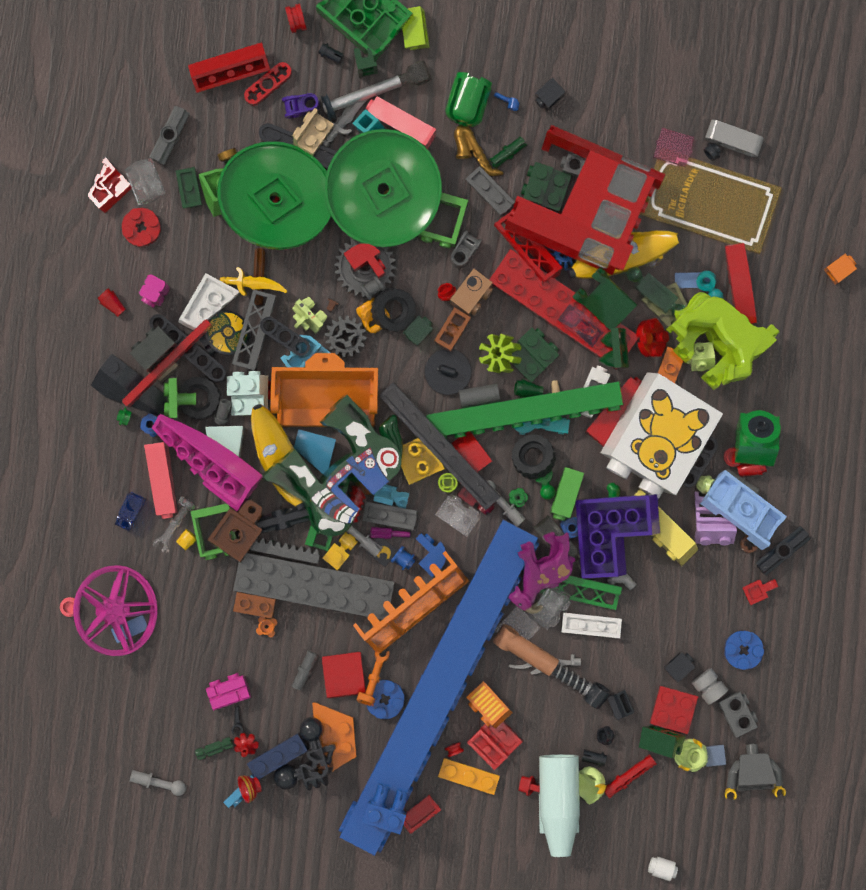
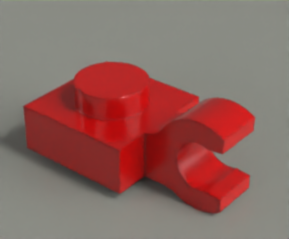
[742,579,778,605]

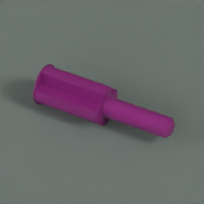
[370,527,411,539]

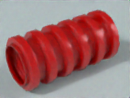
[348,485,366,523]

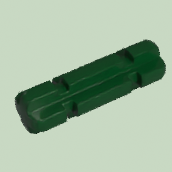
[195,737,233,760]

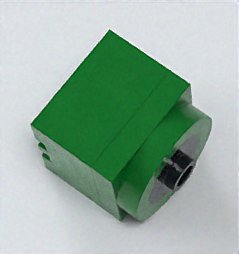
[735,410,781,466]

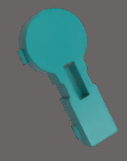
[514,418,570,435]

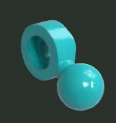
[696,271,723,299]

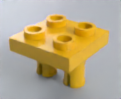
[401,438,444,485]

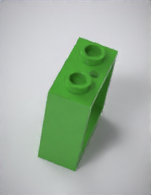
[418,193,468,249]
[550,467,584,521]
[191,504,238,560]

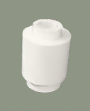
[648,857,678,881]

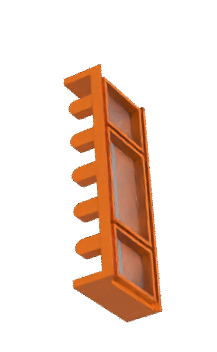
[353,551,469,655]

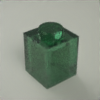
[403,316,433,347]

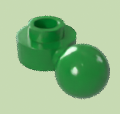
[535,469,555,500]

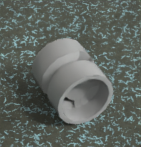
[691,668,728,705]

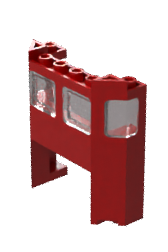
[505,125,666,276]

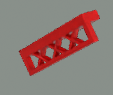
[494,212,562,282]

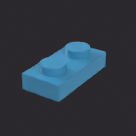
[223,774,254,808]

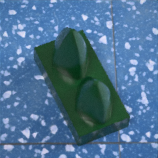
[599,328,629,369]

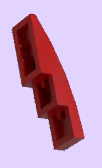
[725,243,757,324]

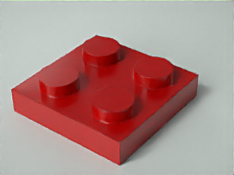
[650,686,698,734]

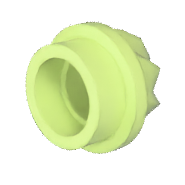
[696,475,715,494]

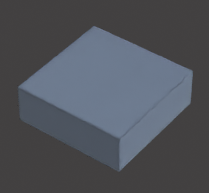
[706,744,726,767]

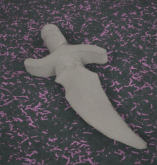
[322,99,368,147]

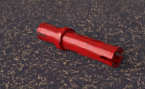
[604,754,657,799]

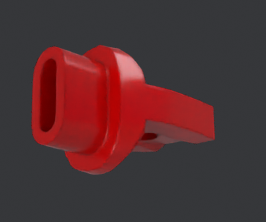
[518,776,540,796]

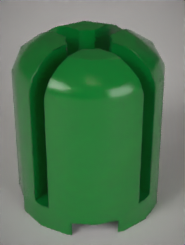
[445,72,492,127]

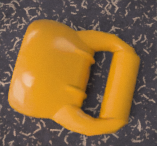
[356,297,390,334]

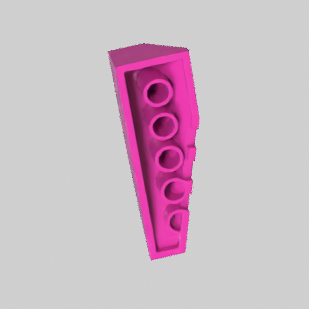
[152,414,262,511]

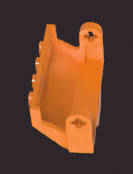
[271,353,378,427]

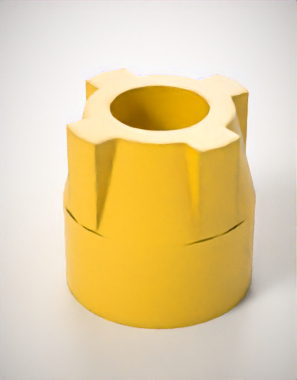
[176,529,197,550]

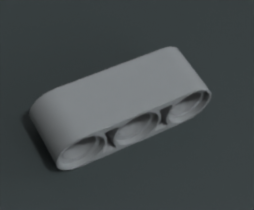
[705,120,764,157]

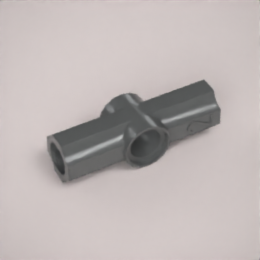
[149,106,190,166]

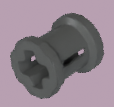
[360,275,385,301]

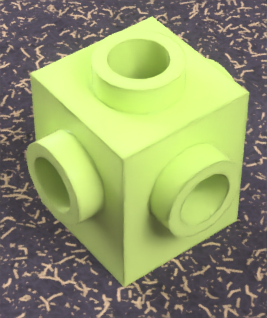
[687,342,715,371]

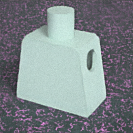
[206,426,244,457]

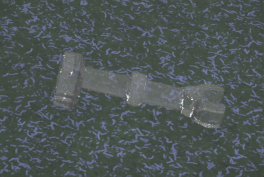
[153,496,196,552]

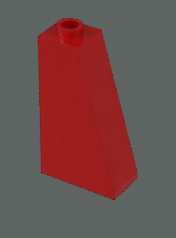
[585,377,642,447]

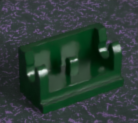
[354,48,378,78]
[639,725,686,758]

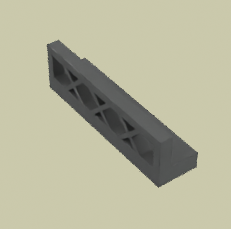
[232,289,277,371]

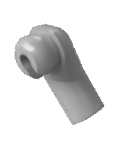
[607,574,637,590]

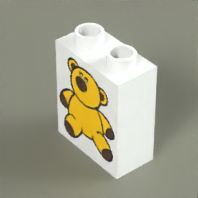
[600,373,723,499]

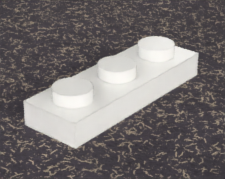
[561,613,622,638]

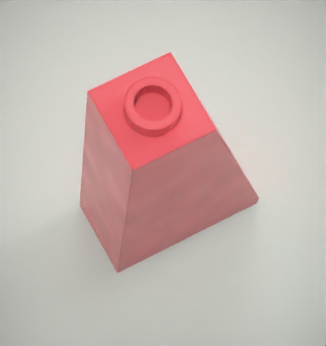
[366,96,436,150]
[144,442,178,519]

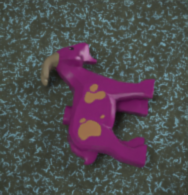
[508,532,575,614]

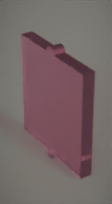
[653,128,694,167]

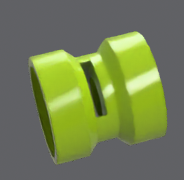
[438,473,458,493]

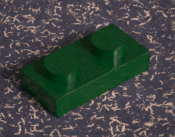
[176,167,202,209]

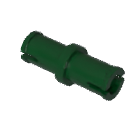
[489,136,527,169]

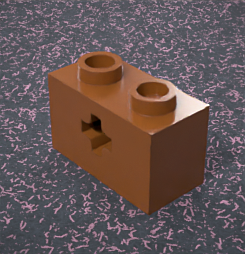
[434,307,471,353]
[233,592,277,618]

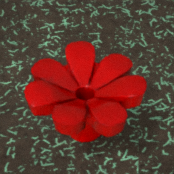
[234,733,259,757]

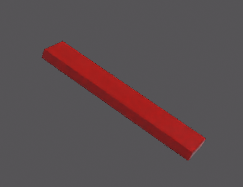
[122,319,213,407]

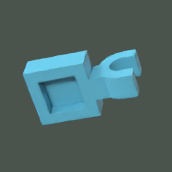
[373,484,409,509]

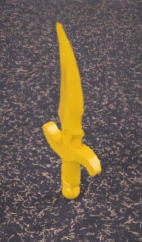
[220,267,287,296]

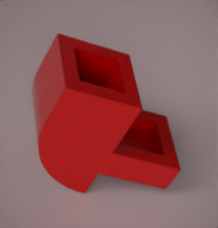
[343,243,386,279]

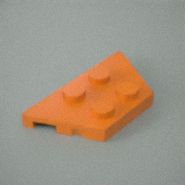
[312,702,357,771]

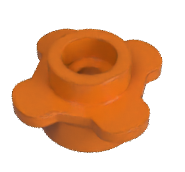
[256,617,277,637]

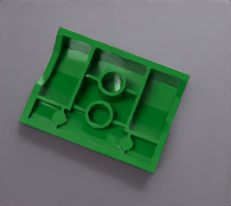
[316,0,413,62]

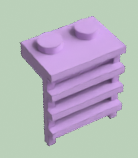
[694,491,737,545]

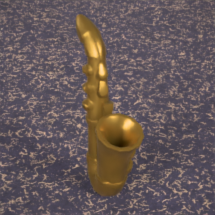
[454,125,504,176]

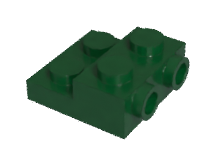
[521,162,571,212]
[509,328,559,382]

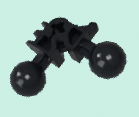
[274,717,336,790]

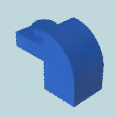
[416,533,446,577]

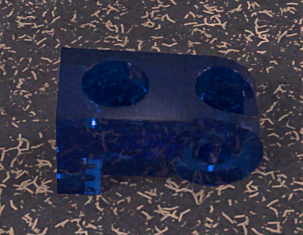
[115,492,147,531]

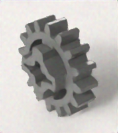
[325,315,367,358]

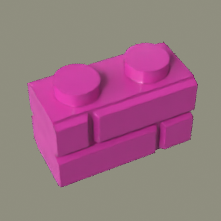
[139,275,170,308]
[206,673,251,711]

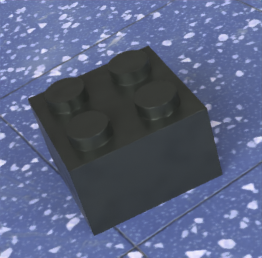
[130,326,178,373]

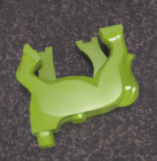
[666,292,779,390]

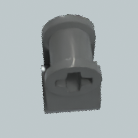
[451,230,483,269]

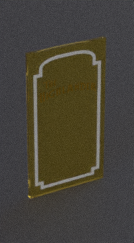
[639,148,782,254]

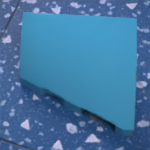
[294,429,336,474]

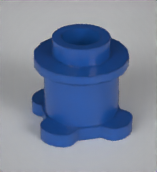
[140,414,157,437]
[560,517,578,539]
[391,546,416,570]

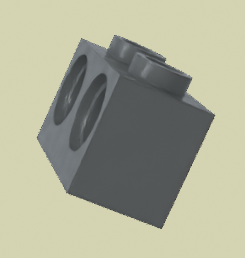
[717,691,758,738]

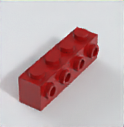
[188,42,270,93]

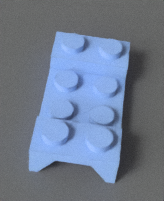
[700,470,787,550]

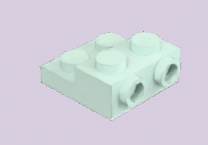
[227,371,268,416]

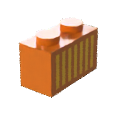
[467,681,513,729]

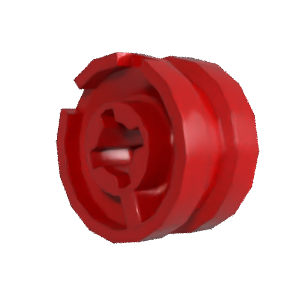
[285,3,307,34]

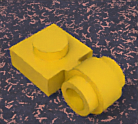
[323,532,358,570]

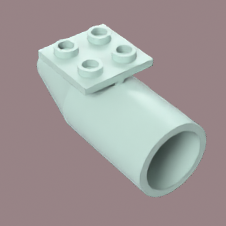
[539,754,580,857]

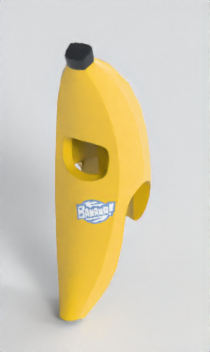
[567,231,681,279]
[251,404,306,512]

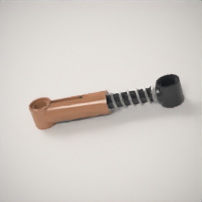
[493,624,611,709]

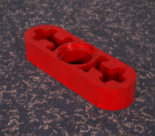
[244,62,292,106]

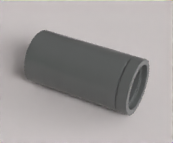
[459,383,500,409]

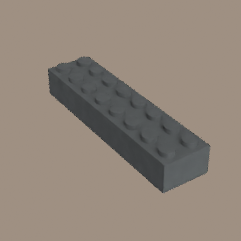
[233,553,395,620]

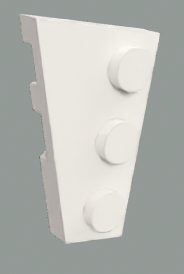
[178,273,240,330]

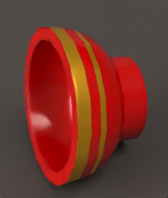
[238,775,261,803]

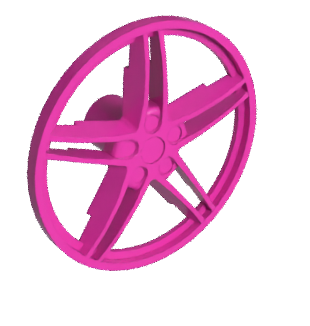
[73,565,157,656]

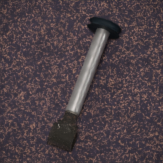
[321,61,432,122]

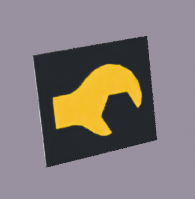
[366,538,398,567]

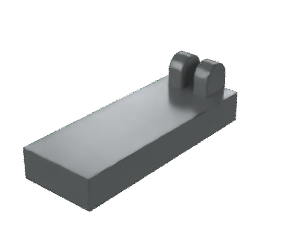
[466,166,515,217]
[363,502,418,530]

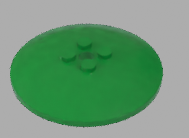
[324,129,442,247]
[217,142,333,250]

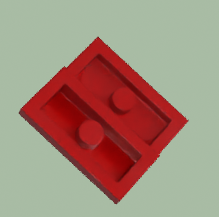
[452,432,492,484]
[322,652,366,699]
[467,721,523,770]

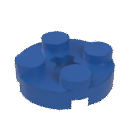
[724,631,764,670]
[366,680,404,719]

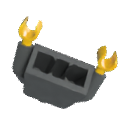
[725,744,786,800]

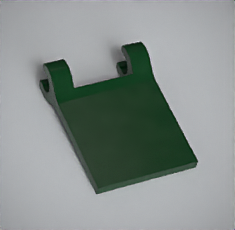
[572,267,637,331]

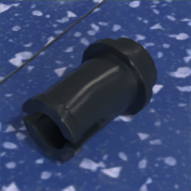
[318,43,344,64]
[582,749,607,767]

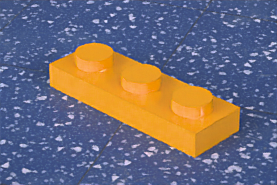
[438,758,500,795]

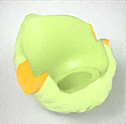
[674,738,708,772]
[579,766,606,805]

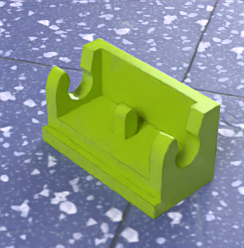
[402,6,430,50]

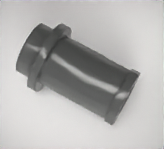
[213,399,232,425]

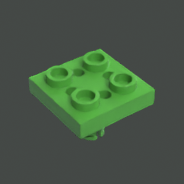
[164,378,196,420]

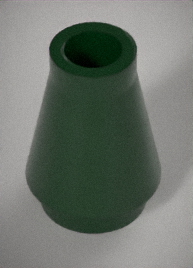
[514,379,543,398]

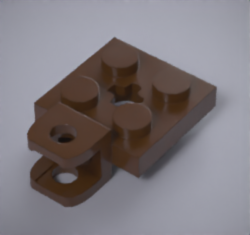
[208,500,263,563]

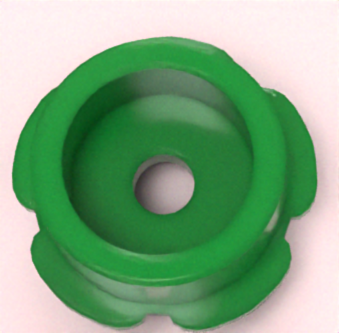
[116,407,132,426]
[509,488,528,507]

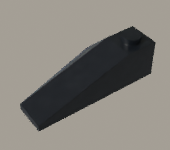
[91,354,168,416]

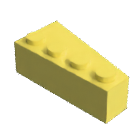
[635,489,698,566]

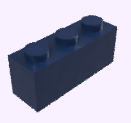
[247,732,309,780]

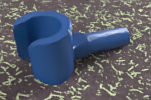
[494,92,519,111]

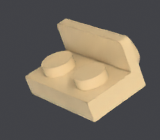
[292,108,334,156]

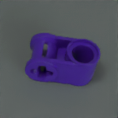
[282,93,320,119]

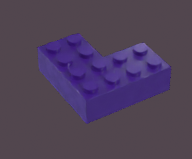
[575,494,660,578]

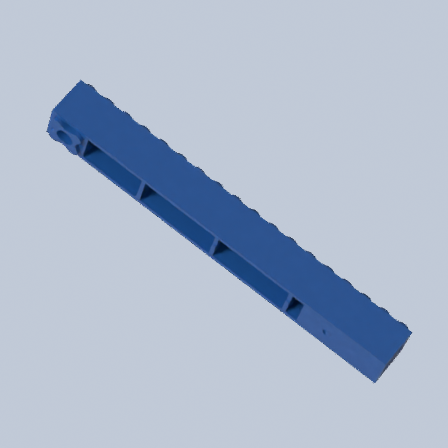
[338,520,539,856]

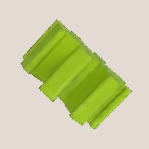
[479,334,522,373]

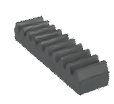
[250,538,321,564]

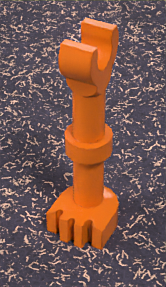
[357,651,390,706]

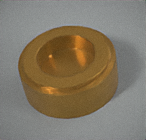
[217,148,237,162]

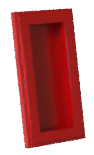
[403,795,441,834]

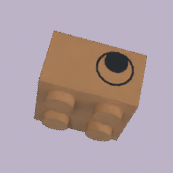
[450,269,493,316]

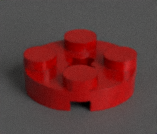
[122,208,161,247]
[636,318,669,358]

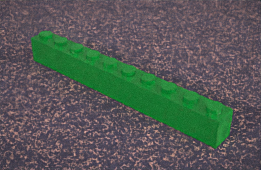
[426,382,624,438]

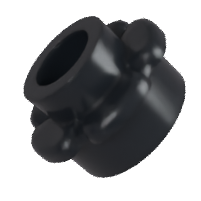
[703,143,721,161]
[597,726,615,745]

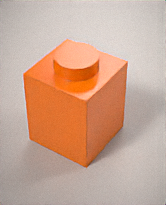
[824,254,857,285]

